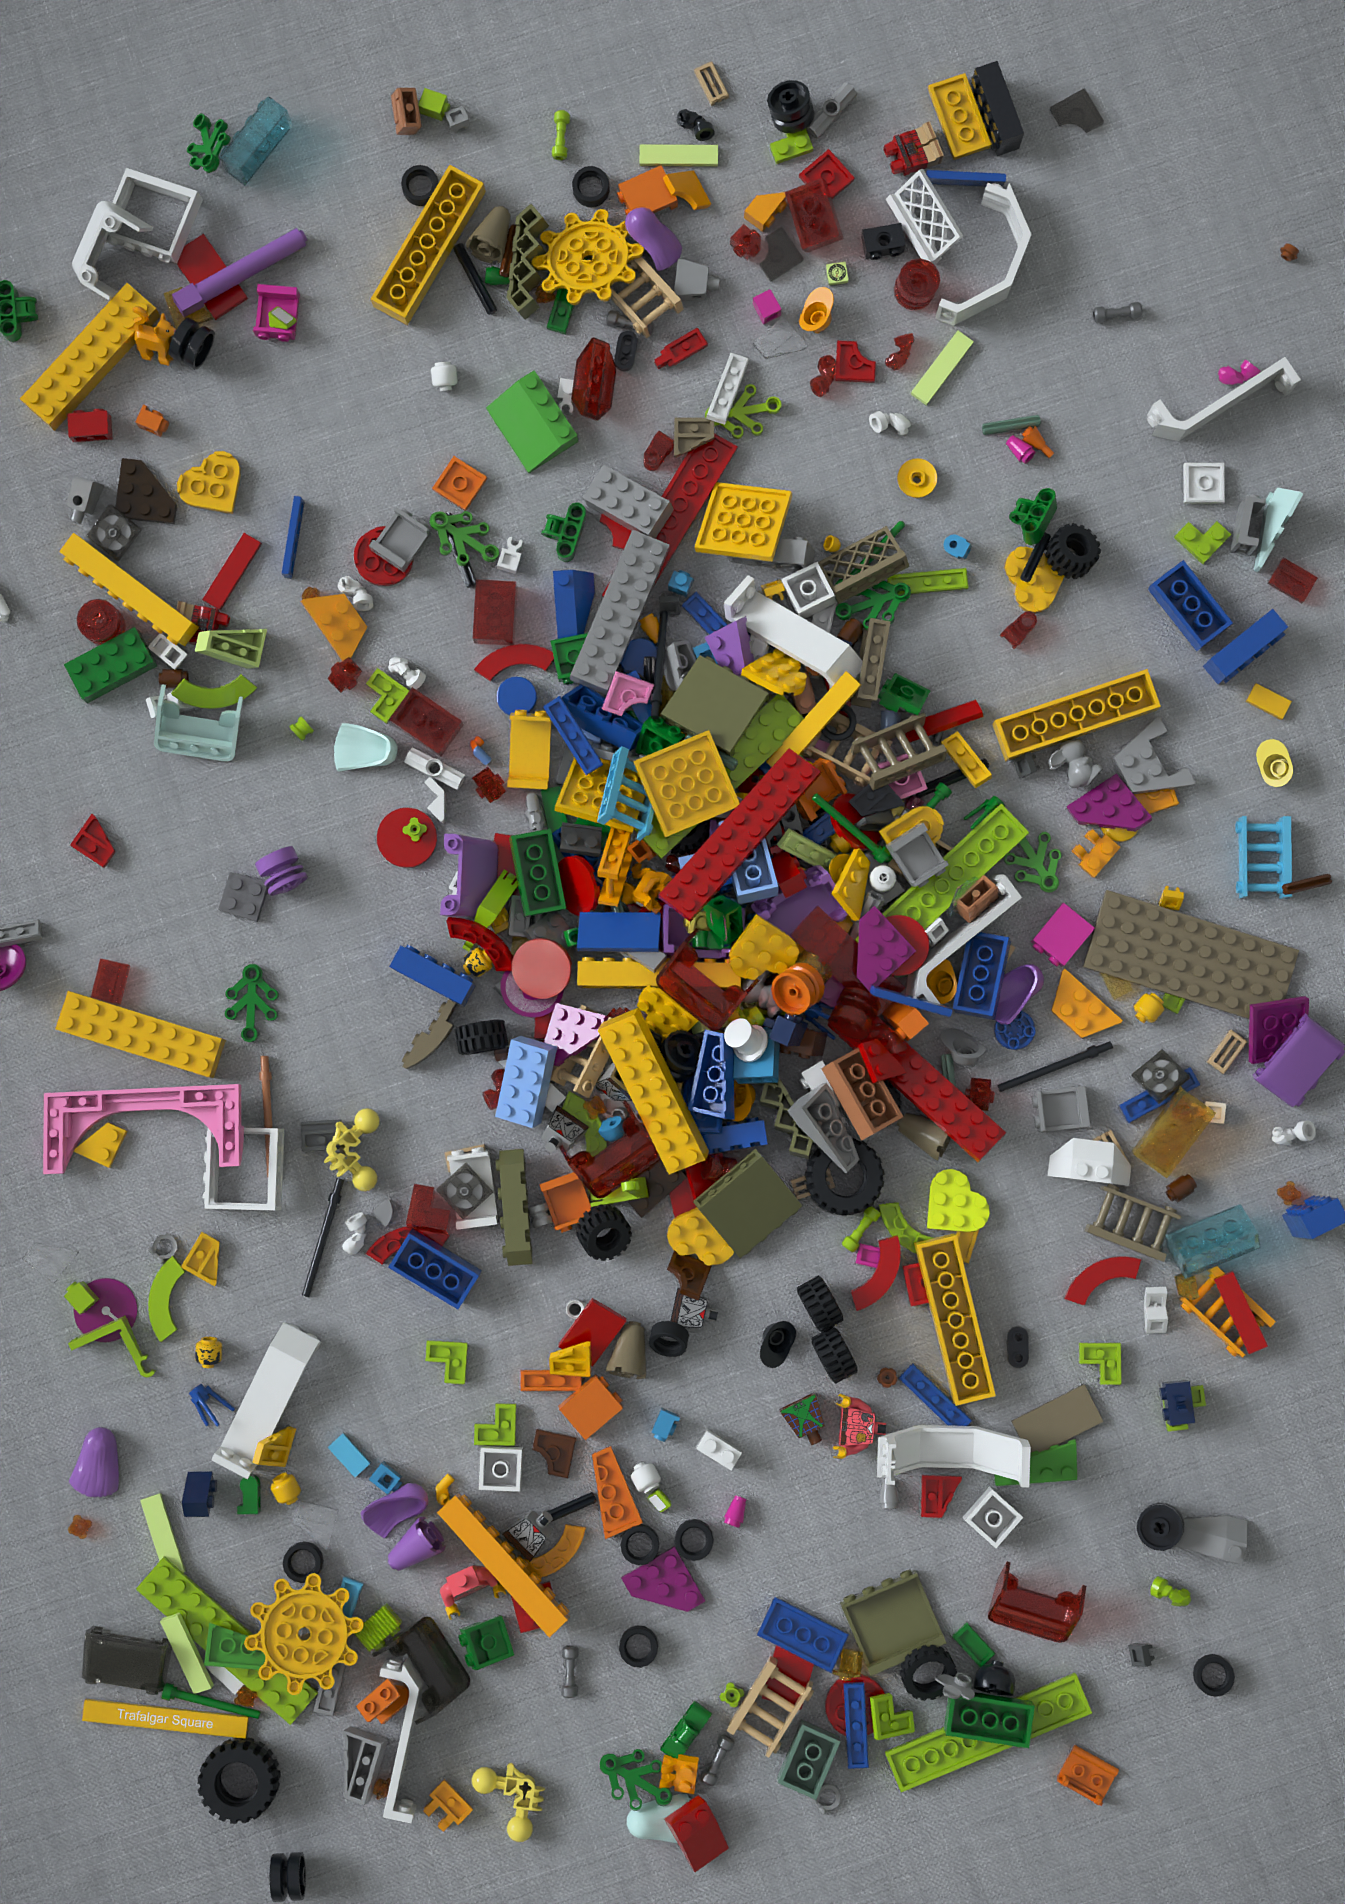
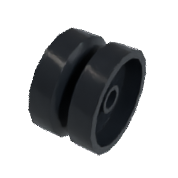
[767,80,815,133]
[169,318,215,370]
[658,1030,702,1083]
[1137,1502,1185,1551]
[269,1852,306,1902]

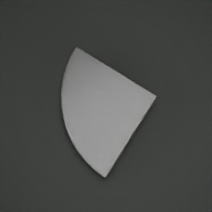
[372,1199,393,1227]

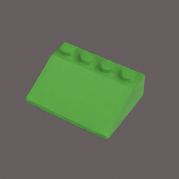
[486,370,578,474]

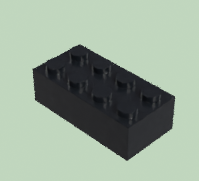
[970,61,1024,156]

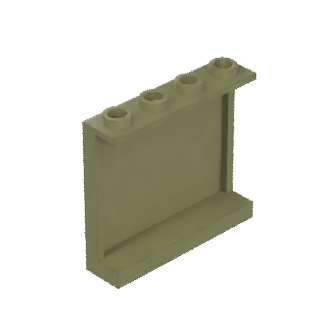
[661,655,770,757]
[692,1149,802,1258]
[840,1569,947,1676]

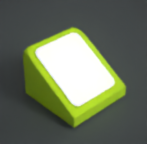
[268,306,297,329]
[648,1488,671,1512]

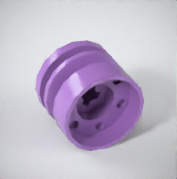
[255,846,308,896]

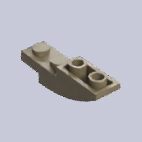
[402,999,457,1069]

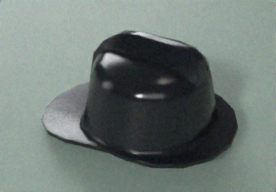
[760,1321,796,1368]

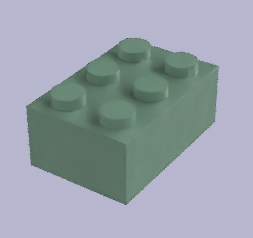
[777,1719,841,1800]

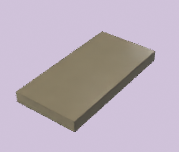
[1011,1384,1103,1453]

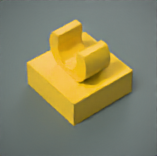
[761,579,785,601]
[1159,886,1184,911]
[491,907,509,935]

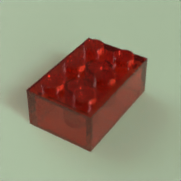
[785,178,844,253]
[472,579,518,645]
[389,687,464,757]

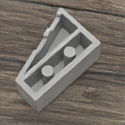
[343,1726,389,1805]

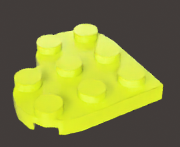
[927,1169,990,1232]

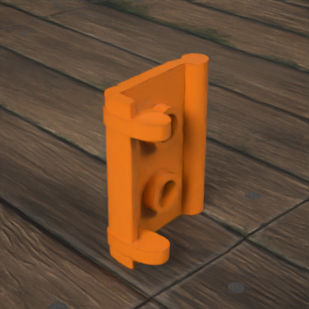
[1057,1745,1119,1806]

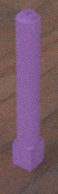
[172,228,307,318]

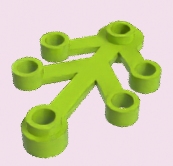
[705,384,781,439]

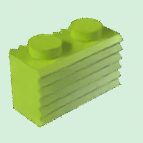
[354,1603,402,1652]

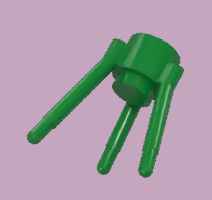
[964,796,1005,829]

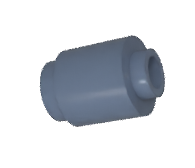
[880,708,901,730]

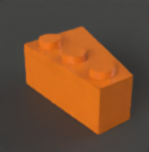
[879,1001,929,1042]

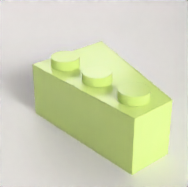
[195,629,267,669]

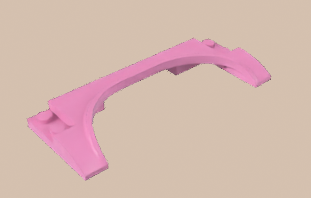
[43,1084,244,1174]

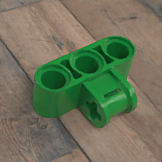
[0,280,38,342]
[1009,488,1057,545]
[541,502,586,562]
[660,1701,712,1759]

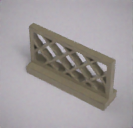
[818,526,910,604]

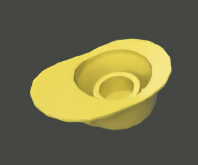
[1256,739,1293,787]

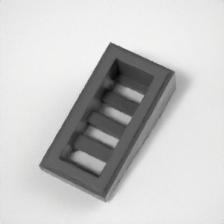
[854,810,894,832]

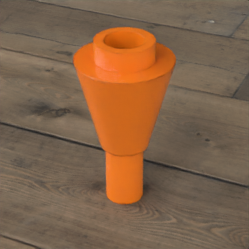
[1022,426,1054,458]

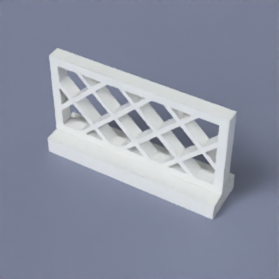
[886,169,963,266]

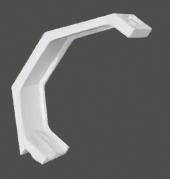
[935,183,1031,326]
[877,1425,1031,1487]

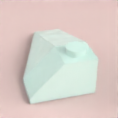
[1254,488,1303,572]

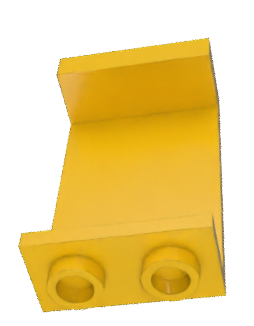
[507,710,551,789]

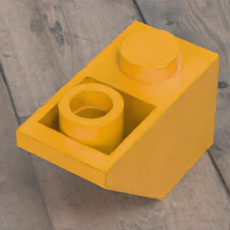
[744,192,788,232]

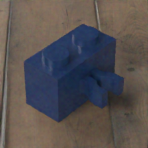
[763,1013,808,1046]
[1159,1380,1195,1426]
[182,1471,217,1517]

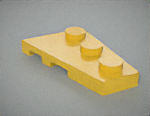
[831,848,871,921]

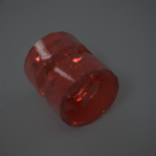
[701,1154,738,1181]

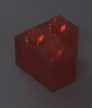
[406,1184,452,1235]

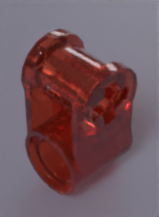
[643,430,674,471]
[1000,611,1037,649]

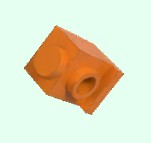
[135,404,169,437]

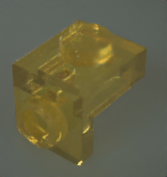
[1174,1270,1199,1300]
[832,1648,863,1681]

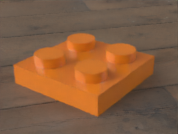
[432,456,487,511]

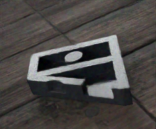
[849,783,905,817]

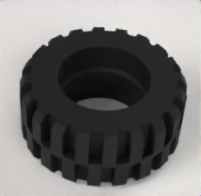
[805,1138,885,1215]
[197,1738,281,1824]

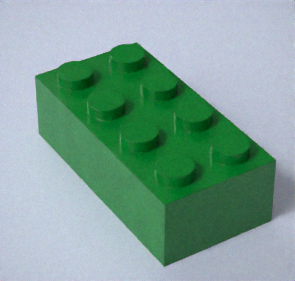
[64,627,158,704]
[509,829,566,917]
[944,1692,1035,1748]

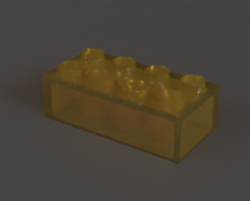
[1132,1086,1216,1178]

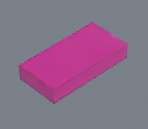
[855,1243,880,1268]

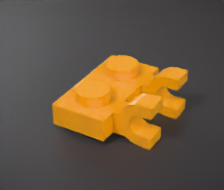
[1071,829,1121,878]
[659,1754,699,1794]
[423,1779,473,1832]

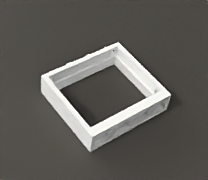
[106,168,203,264]
[202,1128,284,1210]

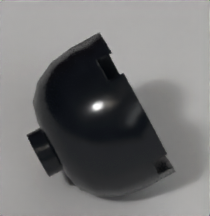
[973,1660,1015,1696]

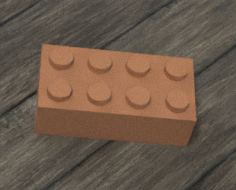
[821,1048,903,1140]

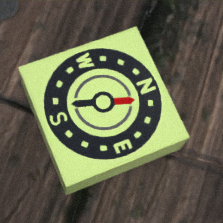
[826,262,848,286]

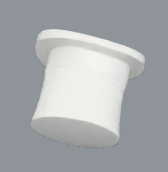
[724,1019,768,1062]

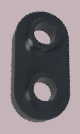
[614,331,638,371]
[1007,1326,1029,1368]

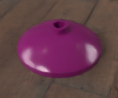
[0,944,26,991]

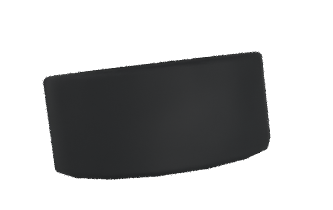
[401,165,439,206]
[572,166,610,207]
[821,704,857,741]
[649,1321,689,1357]
[675,1519,714,1561]
[620,1524,660,1565]
[283,1541,324,1583]
[619,1625,658,1668]
[1193,1654,1235,1697]

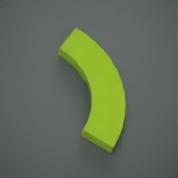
[171,674,257,709]
[562,1091,607,1170]
[878,1202,933,1254]
[148,1256,186,1342]

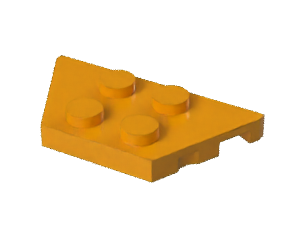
[300,594,367,665]
[1051,968,1123,1038]

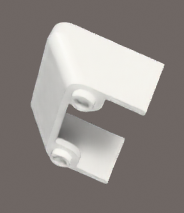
[72,201,154,300]

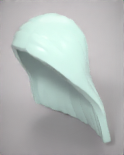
[334,723,398,772]
[627,1793,691,1844]

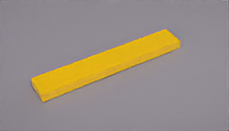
[766,671,862,767]

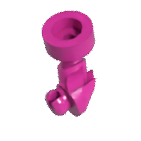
[1218,360,1261,385]

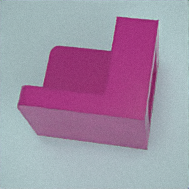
[753,289,782,325]

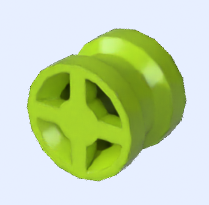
[289,716,314,741]

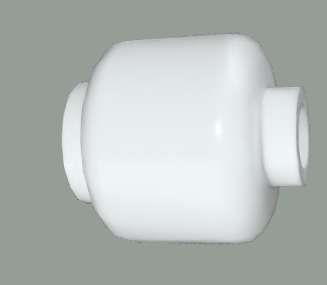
[431,361,458,391]
[869,865,896,893]
[631,1462,661,1494]

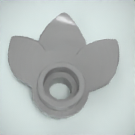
[935,1673,975,1700]

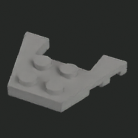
[1113,716,1196,794]

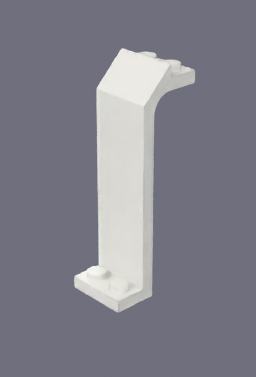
[1147,357,1301,441]
[724,575,862,688]
[906,874,1022,1004]
[211,1322,322,1479]
[379,1657,423,1823]

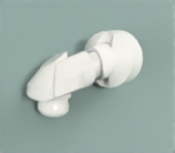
[869,411,911,435]
[338,576,373,611]
[388,657,426,690]
[1272,1120,1316,1145]
[342,1212,367,1255]

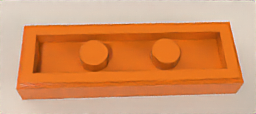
[521,1370,582,1391]

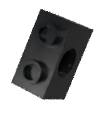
[861,223,906,260]

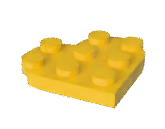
[177,451,241,514]
[1004,546,1064,614]
[741,649,807,696]
[879,806,944,847]
[729,914,799,980]
[637,985,702,1043]
[667,1208,734,1265]

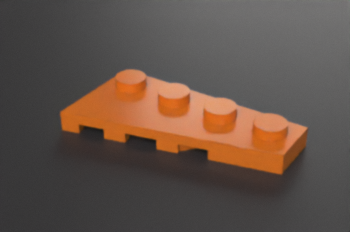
[592,1446,643,1539]

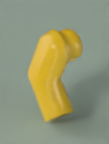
[435,1473,455,1505]

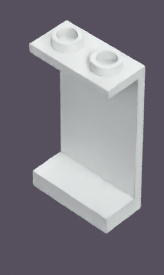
[447,1147,498,1230]

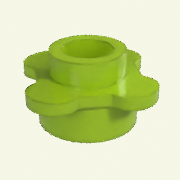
[403,817,427,842]
[720,1682,744,1708]

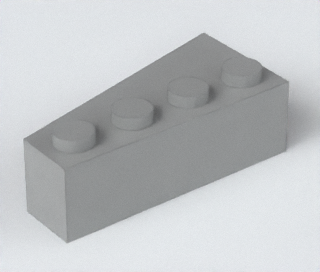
[726,535,815,572]
[663,639,697,698]

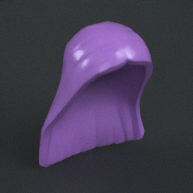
[625,207,682,271]
[995,964,1044,1025]
[69,1427,119,1497]
[361,1483,429,1538]

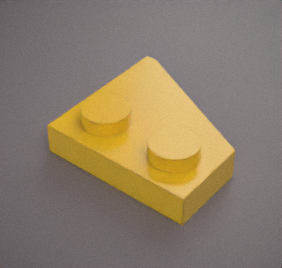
[73,1122,127,1168]
[181,1231,220,1287]
[549,1341,591,1377]
[252,1426,296,1467]

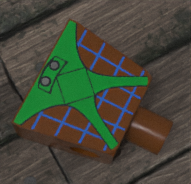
[779,1392,825,1445]

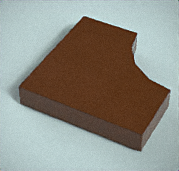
[667,1250,712,1301]
[532,1429,577,1478]

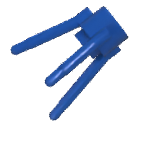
[802,1002,842,1040]
[189,1384,235,1427]

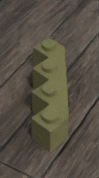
[506,204,549,320]
[755,1077,814,1160]
[496,1149,533,1266]

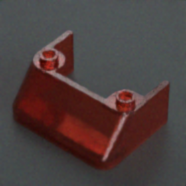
[656,928,760,1031]
[559,1100,660,1198]
[988,1561,1087,1643]

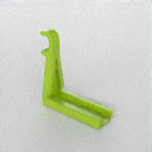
[462,869,518,952]
[588,1177,648,1207]
[68,1315,156,1377]

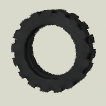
[900,1645,957,1701]

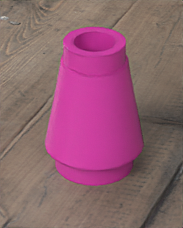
[1006,435,1036,464]
[724,1496,747,1528]

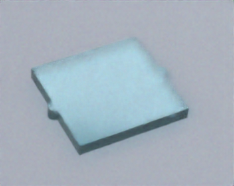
[947,876,979,917]

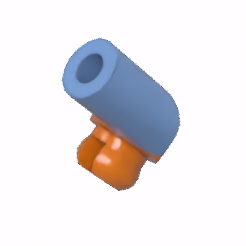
[470,736,492,766]

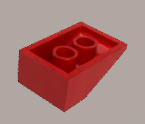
[664,1795,729,1872]

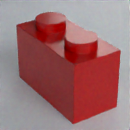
[67,409,113,442]
[771,851,807,898]

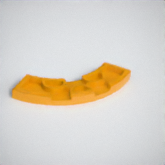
[523,1524,586,1578]

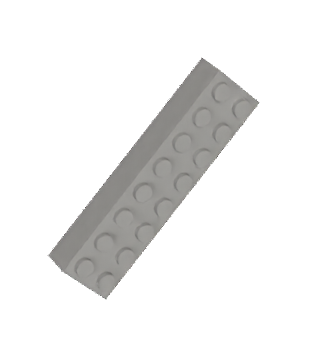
[570,529,670,695]

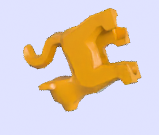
[132,306,176,366]
[621,863,672,914]

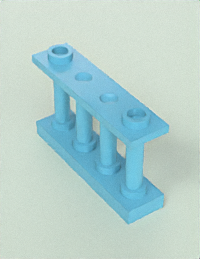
[597,746,654,841]
[1235,816,1292,899]

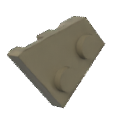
[674,418,714,457]

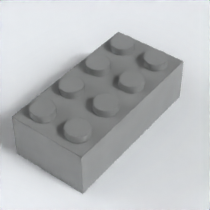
[582,465,674,539]

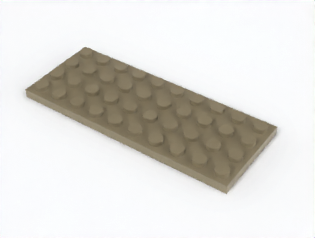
[1083,890,1299,1019]

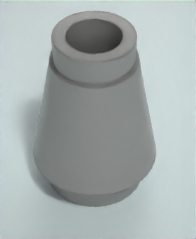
[879,1479,900,1509]

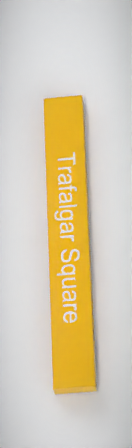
[82,1699,249,1739]

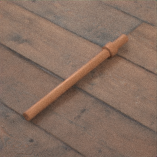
[259,1056,273,1177]

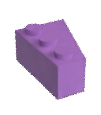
[704,616,754,682]

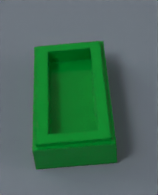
[952,1622,996,1667]

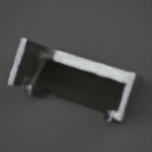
[372,1617,470,1725]

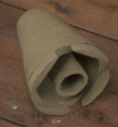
[466,206,511,264]
[896,1113,951,1161]
[606,1321,647,1379]

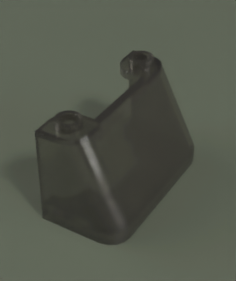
[82,1625,172,1695]

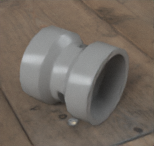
[528,1203,553,1228]

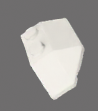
[1047,1138,1131,1186]

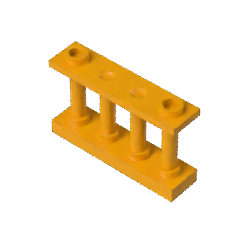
[598,827,633,907]
[1179,1264,1276,1358]

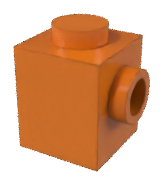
[627,840,656,863]

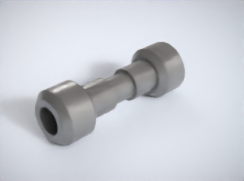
[1093,302,1142,323]
[606,310,654,337]
[561,1645,579,1698]
[700,1734,735,1786]

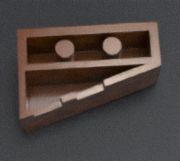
[762,1025,828,1059]

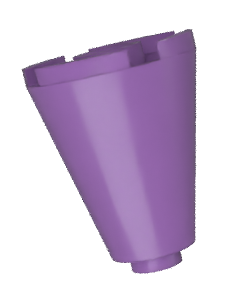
[388,1517,446,1571]

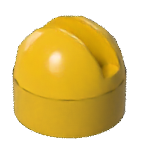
[823,535,841,552]

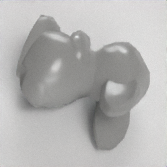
[1047,739,1104,788]
[740,970,783,1019]

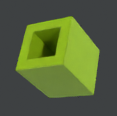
[418,88,450,121]
[64,1281,99,1314]

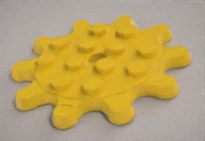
[532,209,644,305]
[244,1573,364,1695]

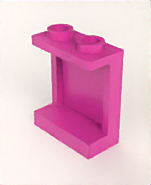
[253,284,300,342]
[1031,903,1095,967]

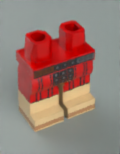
[883,121,944,176]
[176,601,230,645]

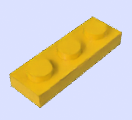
[941,731,992,789]

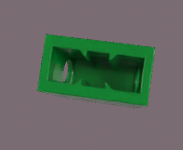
[702,895,743,944]

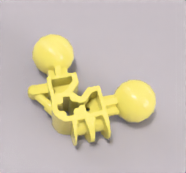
[324,1108,379,1192]
[472,1763,545,1842]

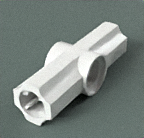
[404,747,466,791]

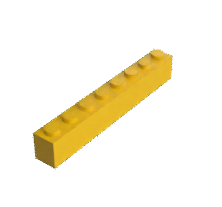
[59,533,199,646]

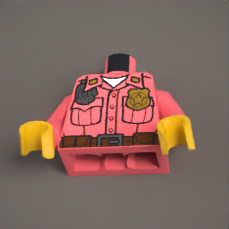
[833,1394,886,1459]
[440,1565,506,1620]

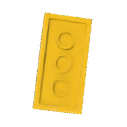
[928,73,991,160]

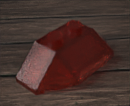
[571,337,616,421]

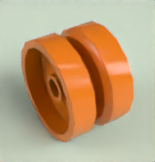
[771,963,825,1015]

